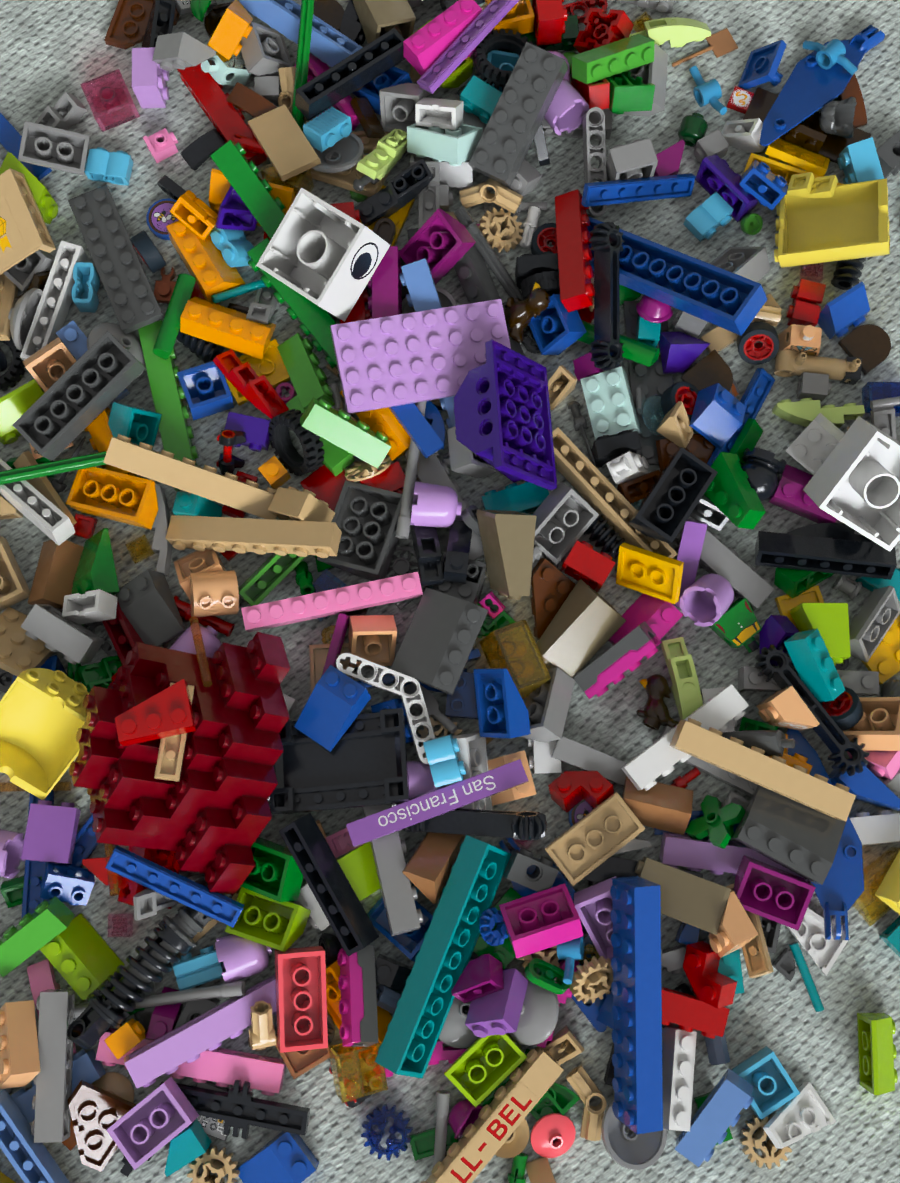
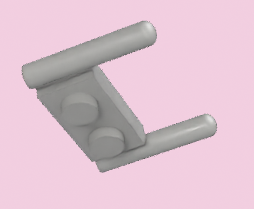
[870,396,900,440]

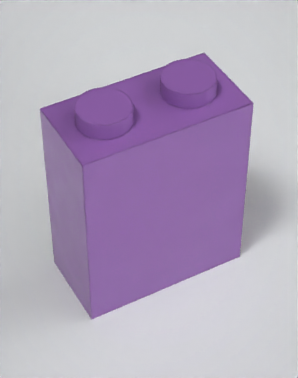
[21,800,81,864]
[465,968,528,1038]

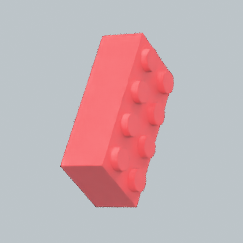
[275,946,328,1053]

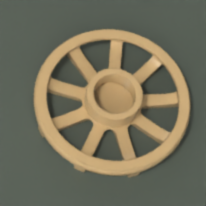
[345,456,391,482]

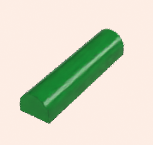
[153,274,196,360]
[578,320,660,367]

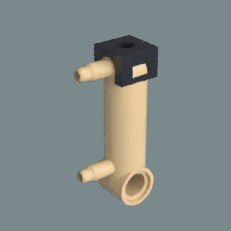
[774,350,862,385]

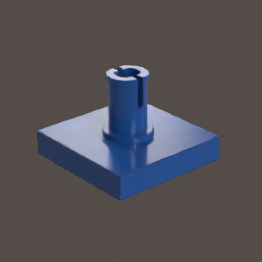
[738,40,787,90]

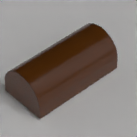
[617,470,661,504]

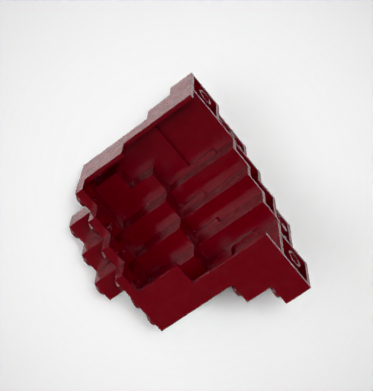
[69,632,291,895]

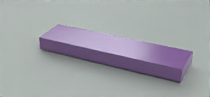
[671,519,708,607]

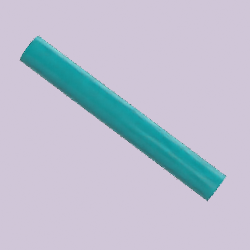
[211,279,266,304]
[789,942,824,1012]

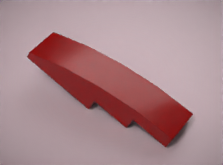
[213,349,289,419]

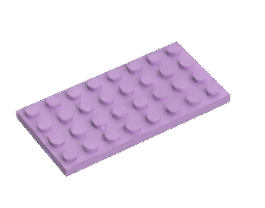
[330,299,511,414]

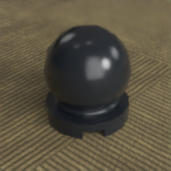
[741,447,787,502]

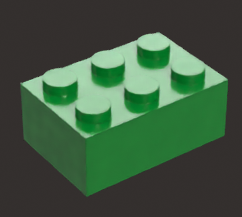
[241,837,303,902]

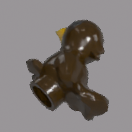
[504,282,550,343]
[636,674,679,731]

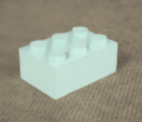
[407,123,483,166]
[580,366,642,440]

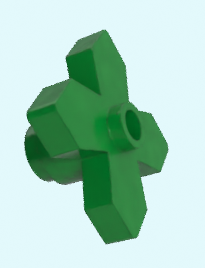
[685,795,746,849]

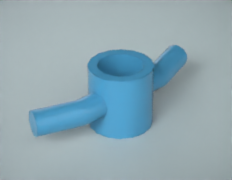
[803,39,858,76]
[689,65,727,115]
[557,937,584,984]

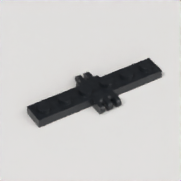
[176,1080,310,1139]

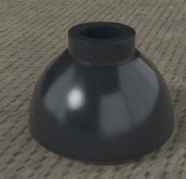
[319,933,343,966]

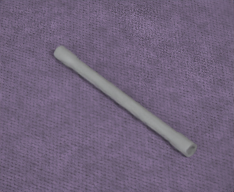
[395,401,427,539]
[74,981,246,1019]
[433,1090,450,1167]

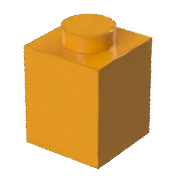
[258,455,291,489]
[104,1018,146,1060]

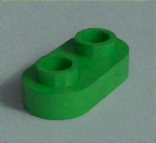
[525,958,571,994]

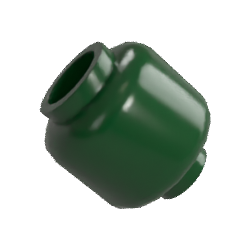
[678,113,708,147]

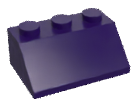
[695,154,758,222]

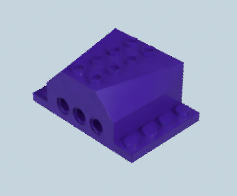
[454,339,557,491]

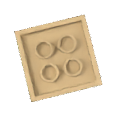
[0,607,54,677]

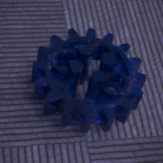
[361,1104,413,1161]

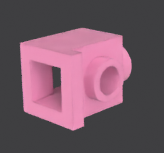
[143,128,178,163]

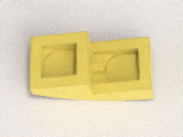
[787,172,838,198]

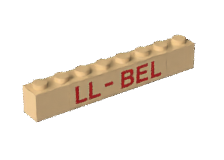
[421,1046,564,1183]

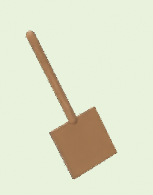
[672,28,738,67]

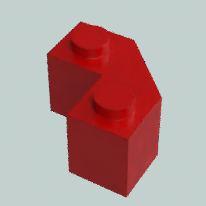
[548,771,614,813]
[683,941,737,1009]

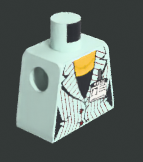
[201,47,251,86]

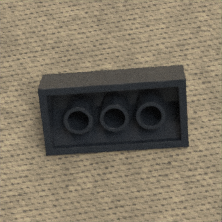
[628,447,718,544]

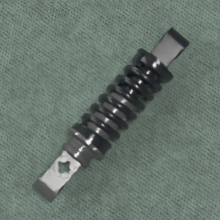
[67,882,233,1049]

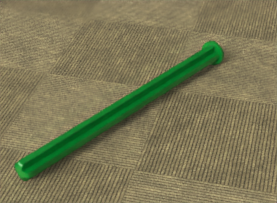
[292,0,314,132]
[0,451,107,485]

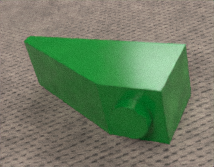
[774,568,834,598]

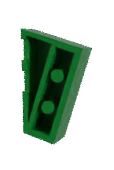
[606,70,655,114]
[704,451,766,529]

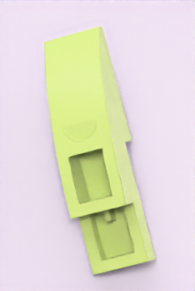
[629,17,711,48]
[356,129,407,180]
[772,398,865,428]
[660,637,703,720]

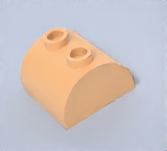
[190,570,239,617]

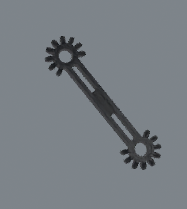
[588,222,625,371]
[755,644,869,776]
[403,808,547,841]

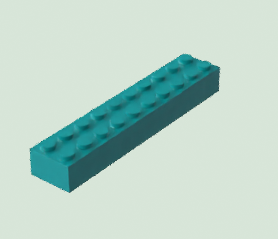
[375,835,511,1078]

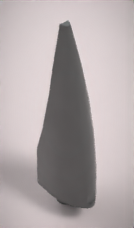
[722,730,795,757]

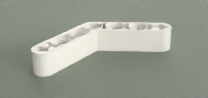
[336,653,435,764]

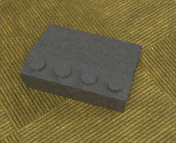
[317,480,402,581]
[391,587,488,696]
[732,785,846,885]

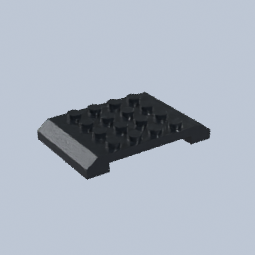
[270,708,410,814]

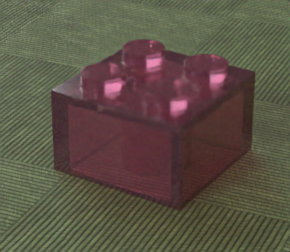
[80,69,140,132]

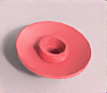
[530,1113,576,1158]

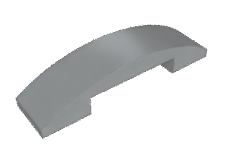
[418,162,440,230]
[246,275,278,324]
[133,874,206,921]

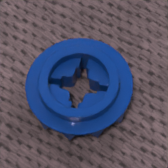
[479,907,508,946]

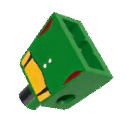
[709,598,761,653]

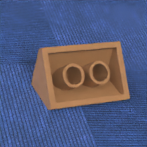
[28,540,84,609]
[621,775,693,835]
[402,832,465,904]

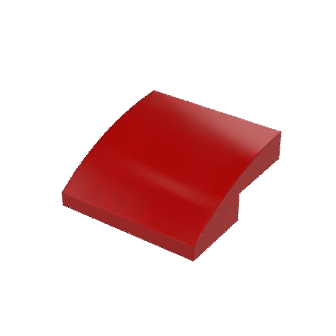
[300,465,353,511]

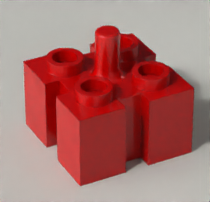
[573,8,634,53]

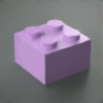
[132,47,169,108]

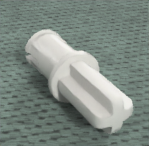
[520,206,541,249]

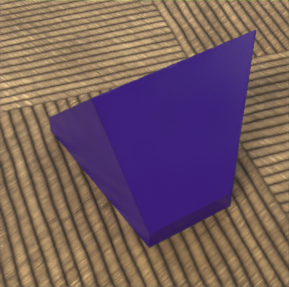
[215,186,257,231]
[659,331,710,374]

